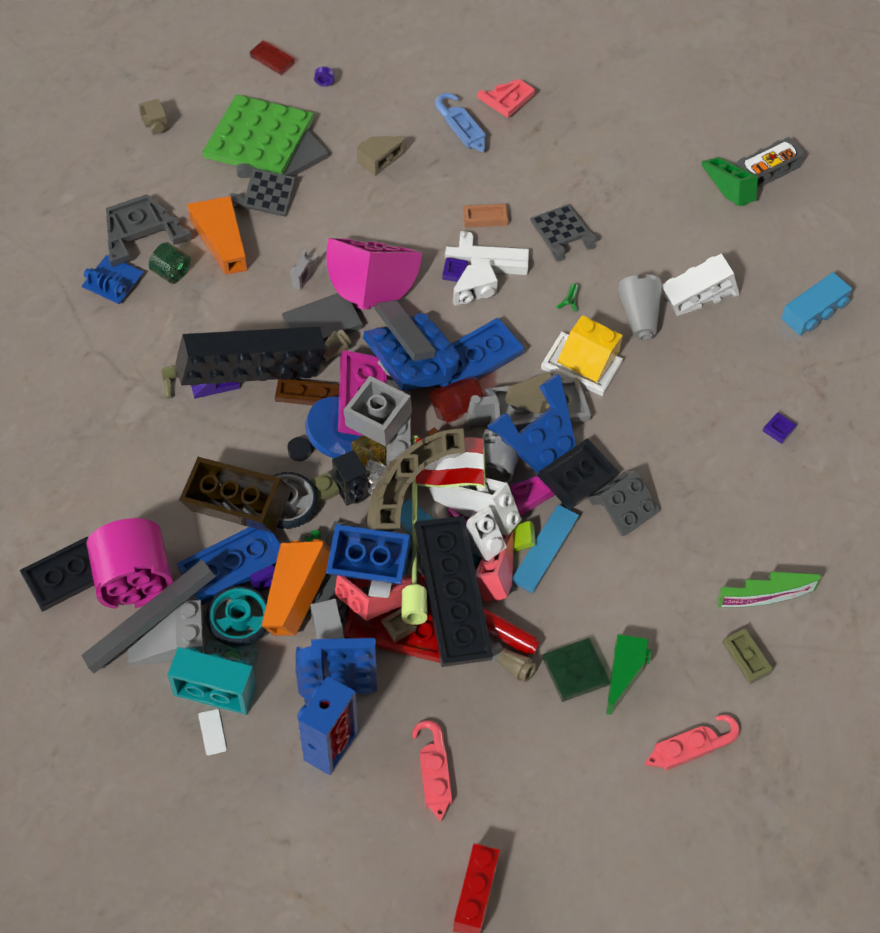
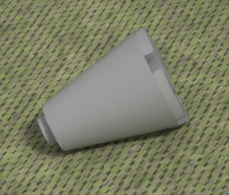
[617,274,662,340]

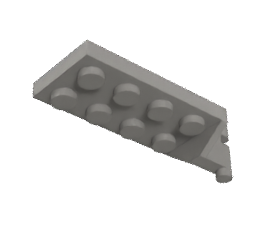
[464,378,591,430]

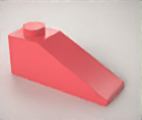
[476,531,514,602]

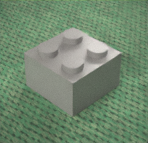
[344,376,412,446]

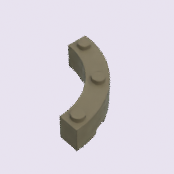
[367,428,465,532]

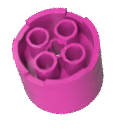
[87,518,173,609]

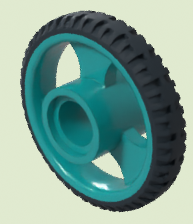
[206,585,267,647]

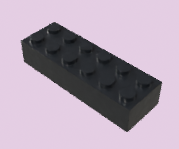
[176,326,326,386]

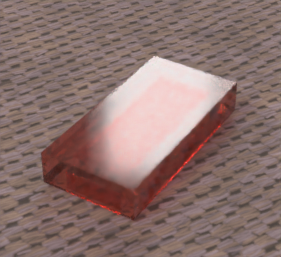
[250,40,295,75]

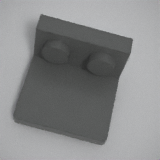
[588,470,660,536]

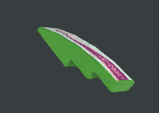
[717,572,821,607]

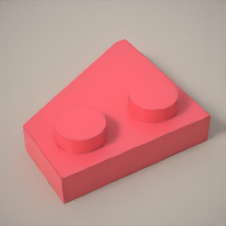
[477,79,535,118]

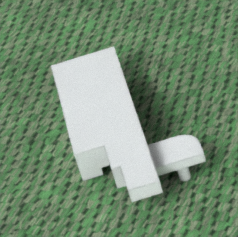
[445,231,529,275]

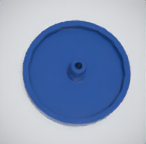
[305,397,372,458]

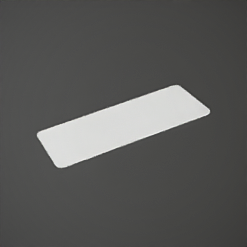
[368,581,392,598]
[198,709,227,756]

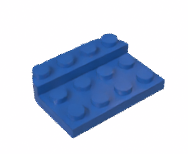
[363,313,459,391]
[295,638,377,704]

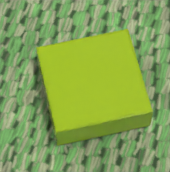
[512,521,536,552]

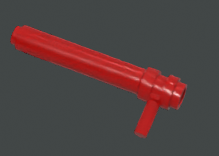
[417,574,540,655]

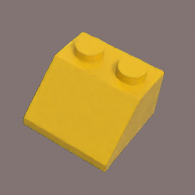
[557,315,623,383]

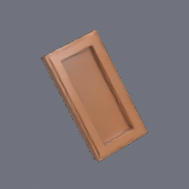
[463,204,508,227]

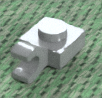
[290,249,318,290]

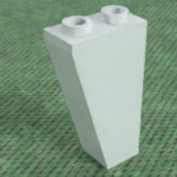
[428,478,521,536]

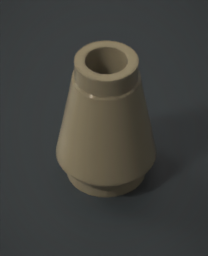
[323,329,352,362]
[497,649,536,682]

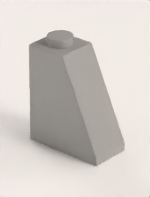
[310,599,345,639]

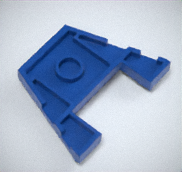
[487,375,576,473]

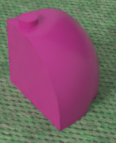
[327,238,422,310]

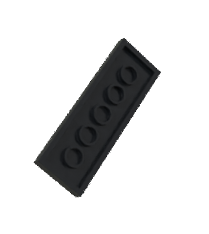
[414,516,493,667]

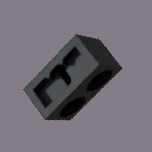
[332,450,368,506]

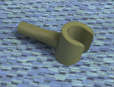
[161,365,176,399]

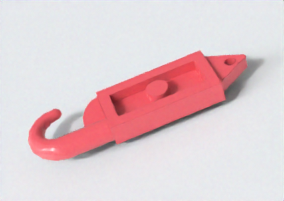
[645,715,739,771]
[412,720,452,821]

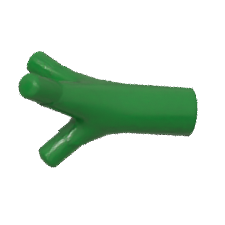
[556,284,579,312]

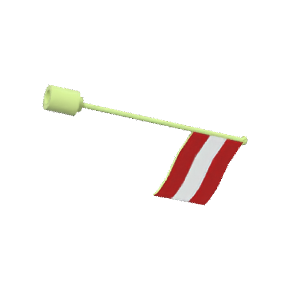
[402,435,486,625]

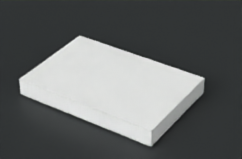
[541,332,623,396]

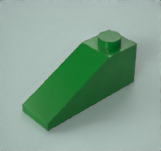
[701,157,758,206]
[606,634,651,715]

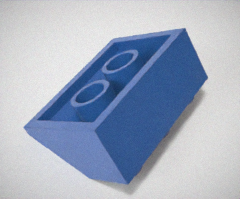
[326,524,413,585]

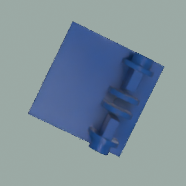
[81,255,144,304]

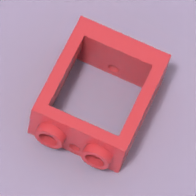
[335,574,412,621]

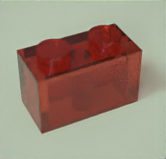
[428,376,484,423]

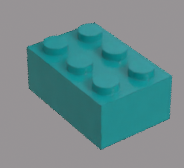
[167,647,257,715]

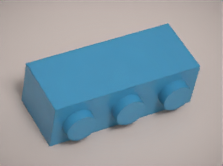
[781,272,852,336]

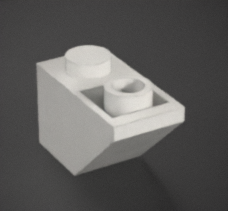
[453,261,498,306]
[466,506,507,561]

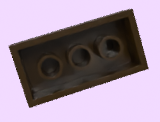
[179,457,292,534]

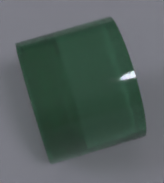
[149,242,191,284]

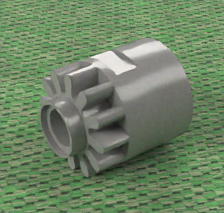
[482,430,519,483]

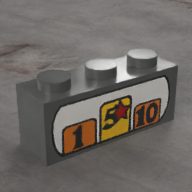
[736,137,804,189]

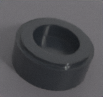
[287,437,311,461]

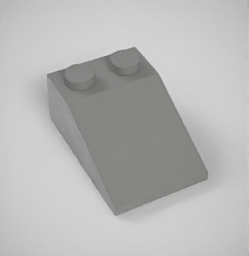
[127,600,205,666]

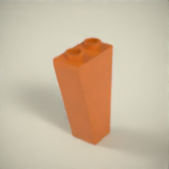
[187,196,247,275]
[262,539,331,636]

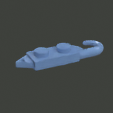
[435,93,486,153]

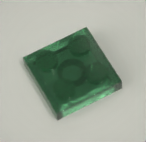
[542,638,610,702]

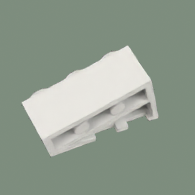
[662,253,740,316]

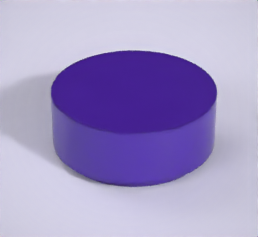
[314,67,335,87]

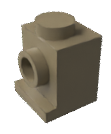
[138,98,169,135]

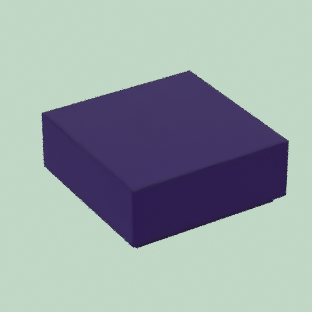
[442,257,468,282]
[763,412,797,444]
[250,565,275,592]

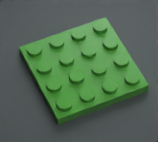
[202,94,314,175]

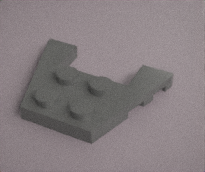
[106,194,192,267]

